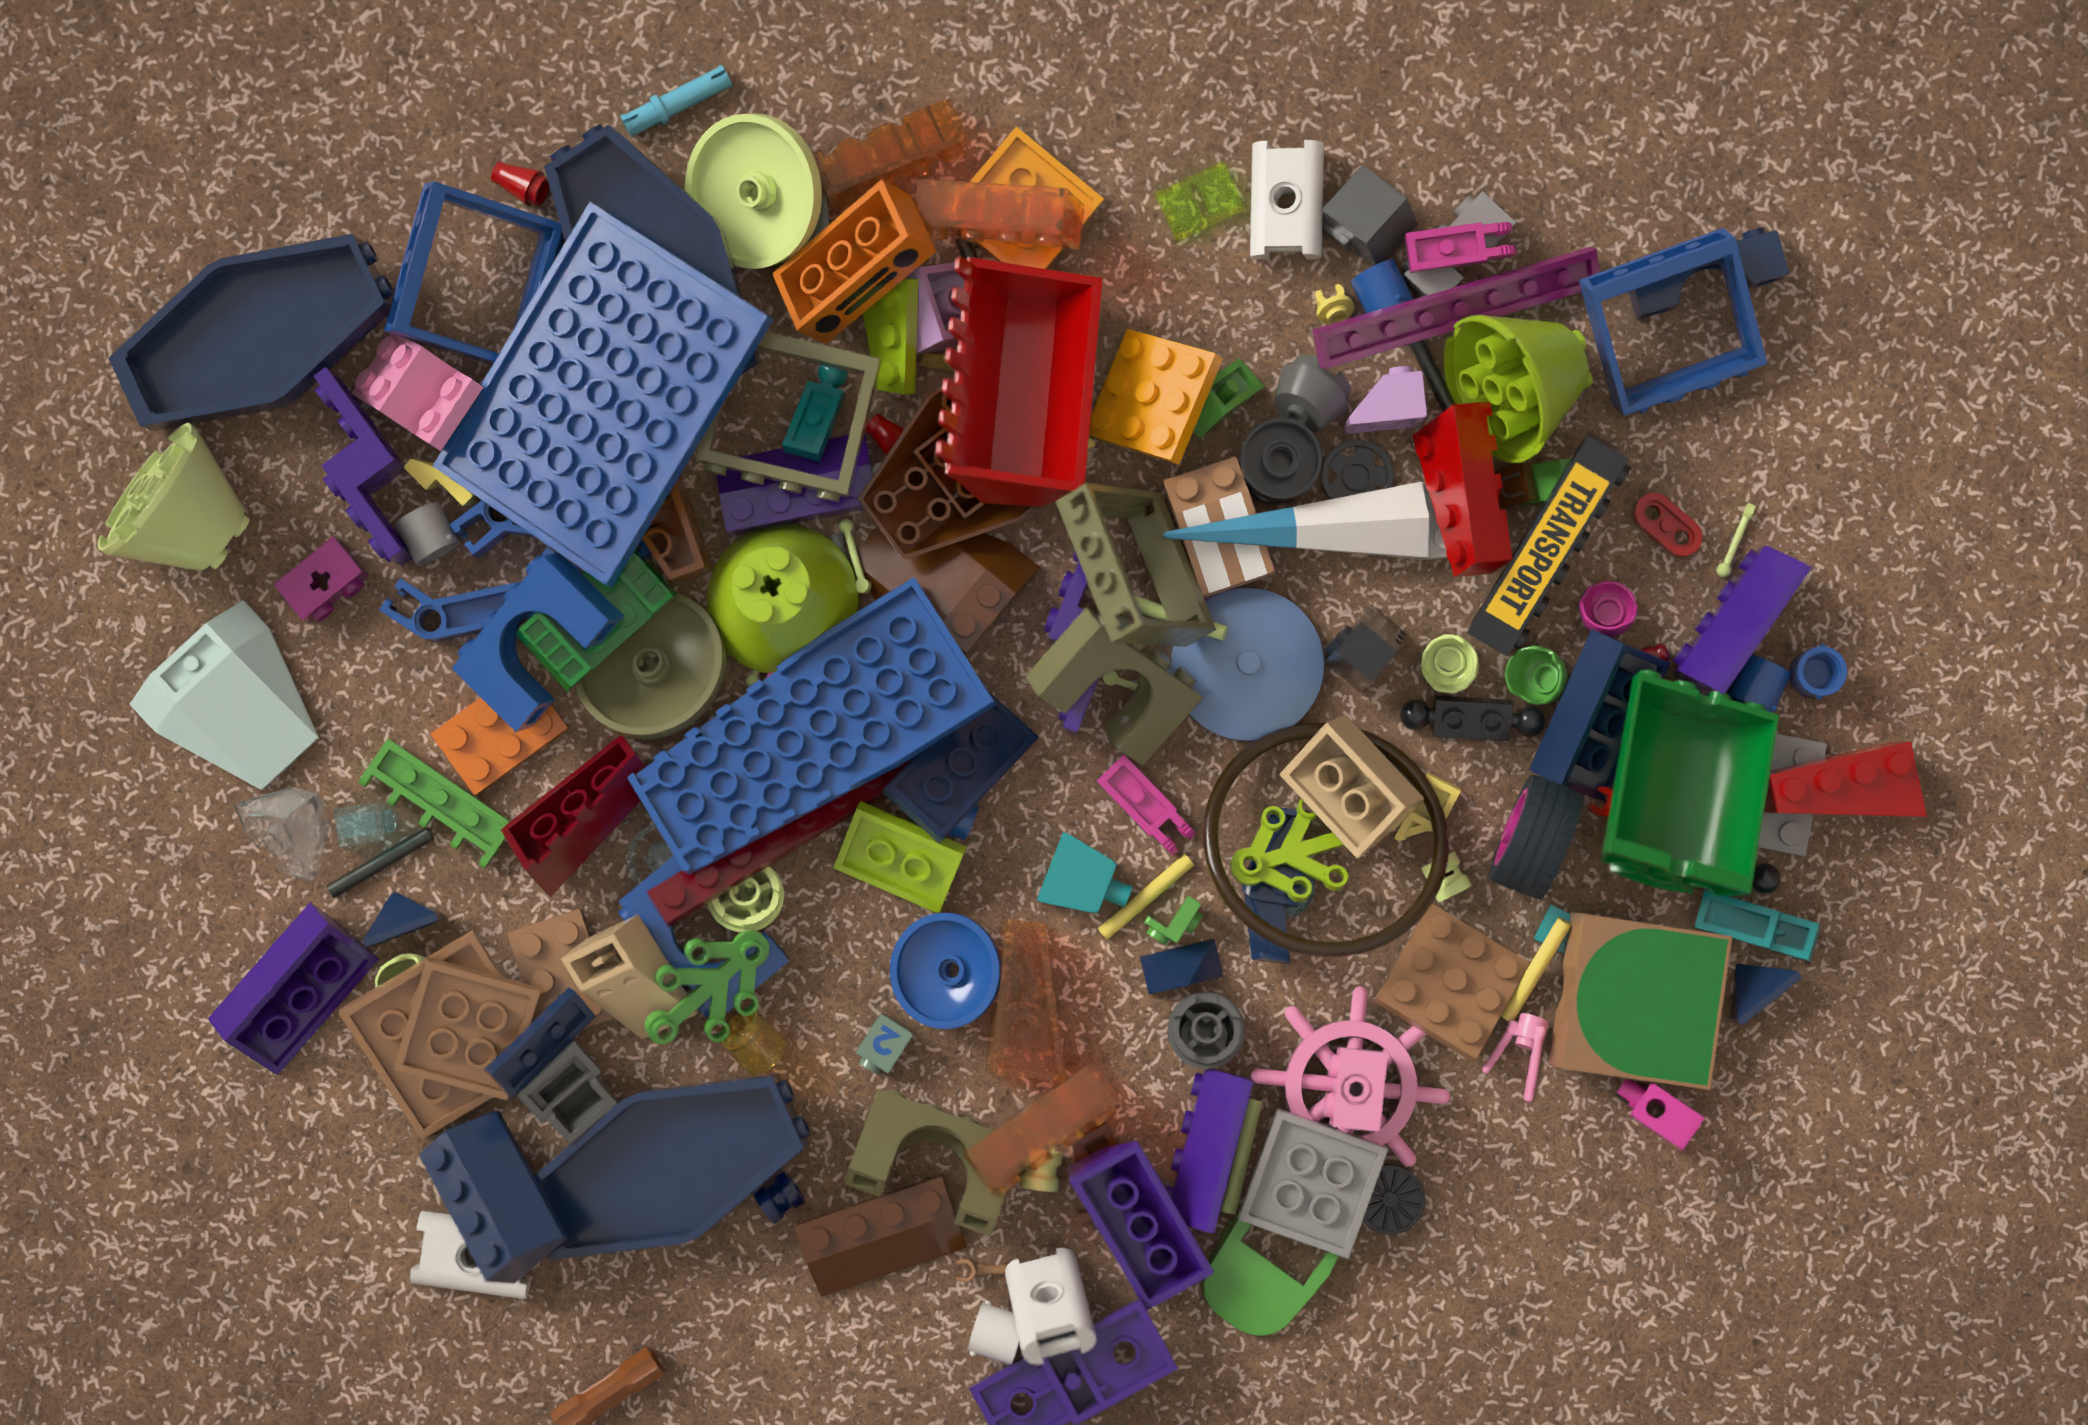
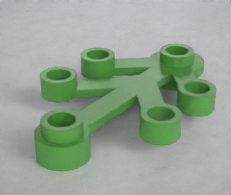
[644,931,769,1044]

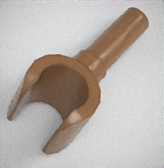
[956,1257,1007,1282]

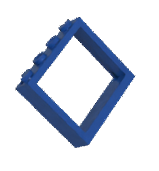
[383,181,564,365]
[1579,228,1768,416]

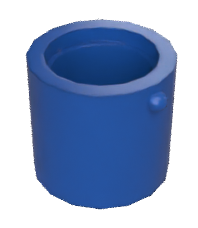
[1350,259,1415,313]
[1789,643,1847,700]
[1727,655,1791,713]

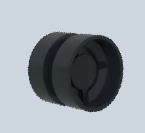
[1238,418,1322,506]

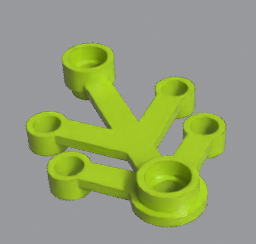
[1230,799,1348,902]

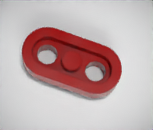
[1633,493,1702,557]

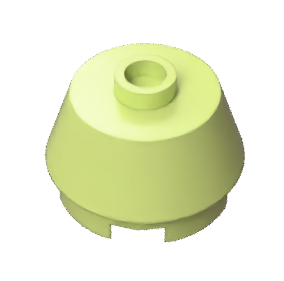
[708,866,784,932]

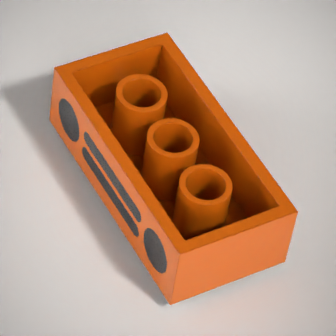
[772,179,937,345]

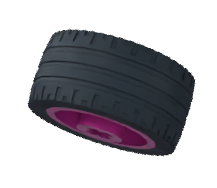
[1489,775,1584,899]

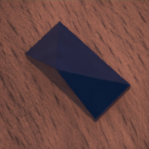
[363,892,444,947]
[1140,939,1223,994]
[1730,964,1802,1025]

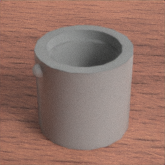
[394,502,460,566]

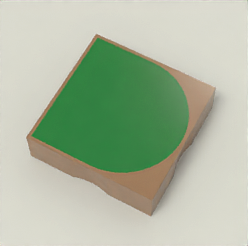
[1548,912,1732,1090]

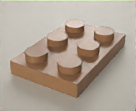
[507,908,615,1029]

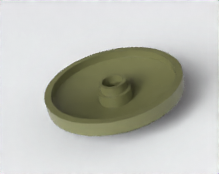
[575,593,726,740]

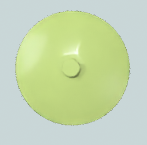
[685,113,822,269]

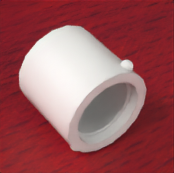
[967,1301,1019,1365]

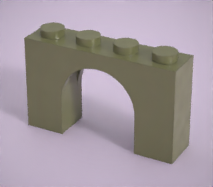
[1025,607,1203,766]
[844,1089,1024,1237]

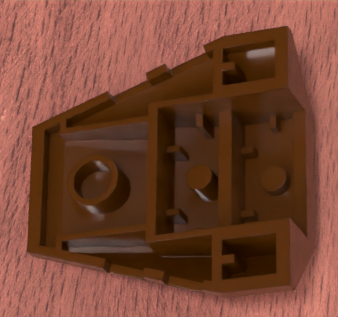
[850,526,1040,658]

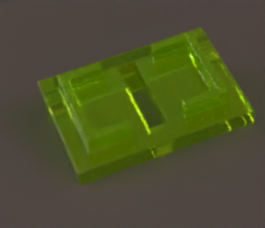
[1153,161,1245,242]

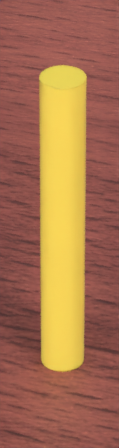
[1098,854,1194,940]
[1501,917,1572,1021]

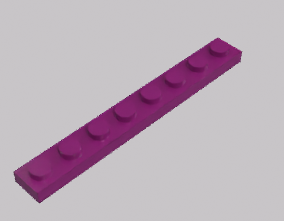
[1312,247,1600,369]

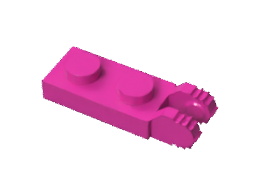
[1404,222,1516,274]
[1096,755,1196,856]

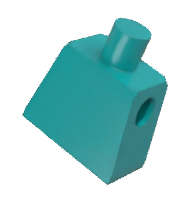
[1037,832,1133,914]

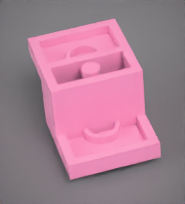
[351,334,483,451]

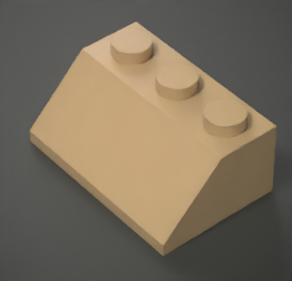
[1279,715,1424,859]

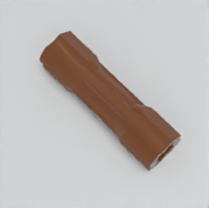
[550,1346,666,1425]

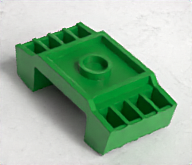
[516,549,677,692]

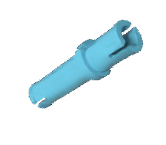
[620,65,733,138]

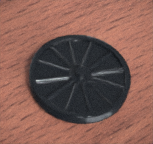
[1362,1164,1425,1235]

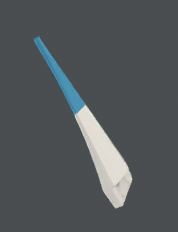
[1162,481,1447,560]

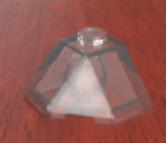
[234,787,330,882]

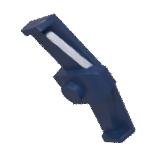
[1241,808,1310,965]

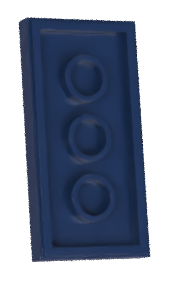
[882,689,1039,844]

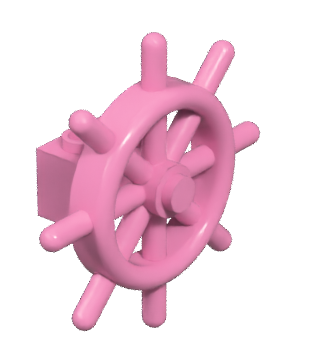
[1251,986,1450,1167]

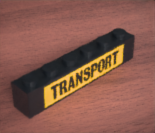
[1467,431,1631,656]

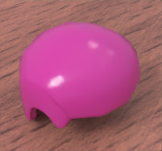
[1579,580,1638,637]

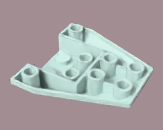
[130,600,319,790]

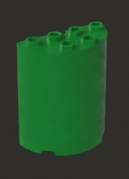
[1601,670,1779,896]

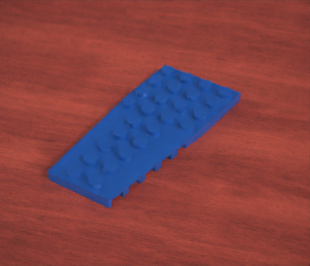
[628,577,995,875]

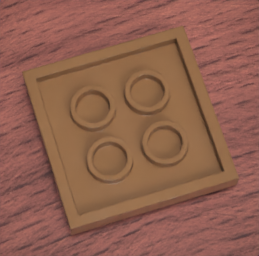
[1373,903,1530,1062]
[393,957,541,1100]

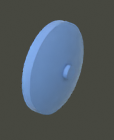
[1171,588,1324,741]

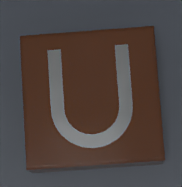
[1494,462,1538,509]

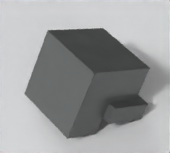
[1322,165,1418,266]
[517,1040,618,1144]

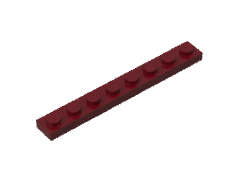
[647,756,915,927]

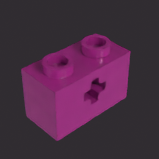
[273,536,368,623]

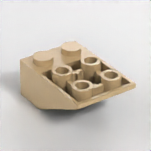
[561,914,698,1039]

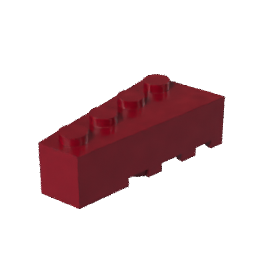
[500,736,648,898]

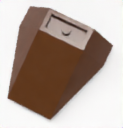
[857,376,1038,560]

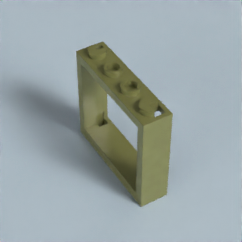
[695,332,881,502]
[1056,483,1216,647]

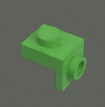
[1143,896,1203,946]

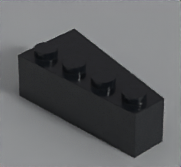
[1324,605,1407,691]

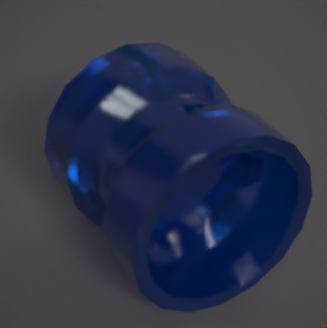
[753,1171,807,1224]

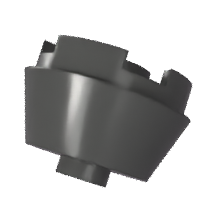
[1275,355,1351,432]
[1167,992,1245,1069]

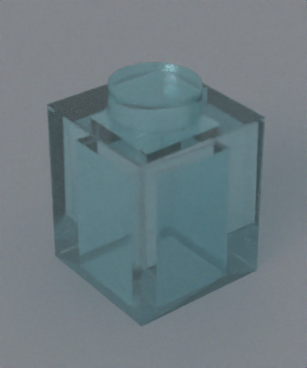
[334,802,396,848]

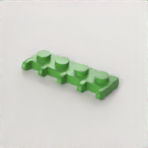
[358,739,511,869]

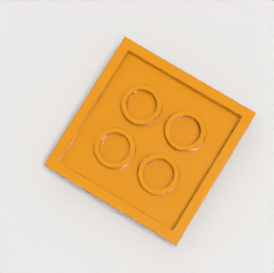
[943,126,1104,269]
[1089,329,1223,465]

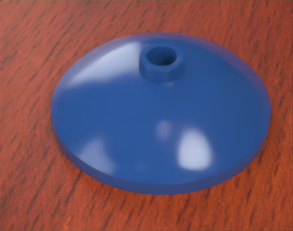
[890,913,1002,1029]

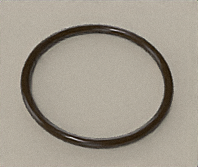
[1203,722,1449,957]

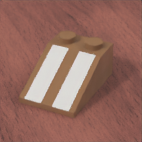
[1163,456,1275,598]

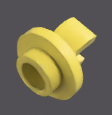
[1316,284,1355,325]

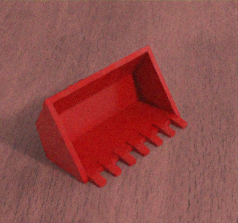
[936,257,1103,507]

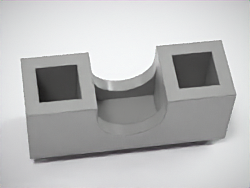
[1402,191,1516,298]

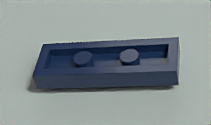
[485,987,596,1099]

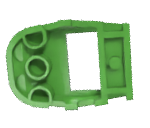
[1201,1213,1339,1336]

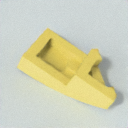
[403,459,480,506]
[1394,771,1461,841]

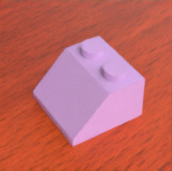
[907,262,965,355]
[1343,366,1427,434]

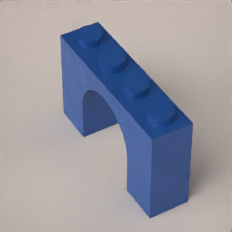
[451,553,624,732]
[618,856,790,1018]

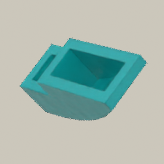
[1694,890,1822,963]

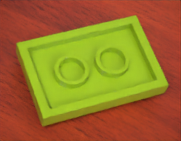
[833,801,967,913]

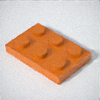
[430,666,570,796]

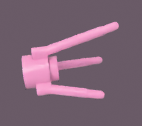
[1482,1013,1550,1102]

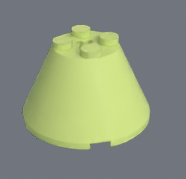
[97,423,250,571]

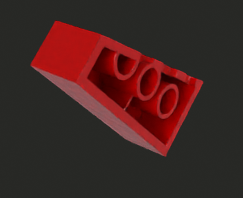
[1412,402,1513,577]
[1764,741,1927,817]

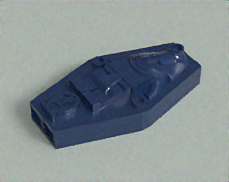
[544,124,761,376]
[108,234,394,431]
[535,1073,811,1260]

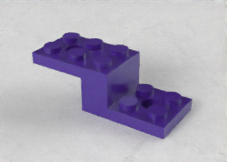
[314,367,412,566]
[1044,551,1100,735]
[969,1298,1178,1425]

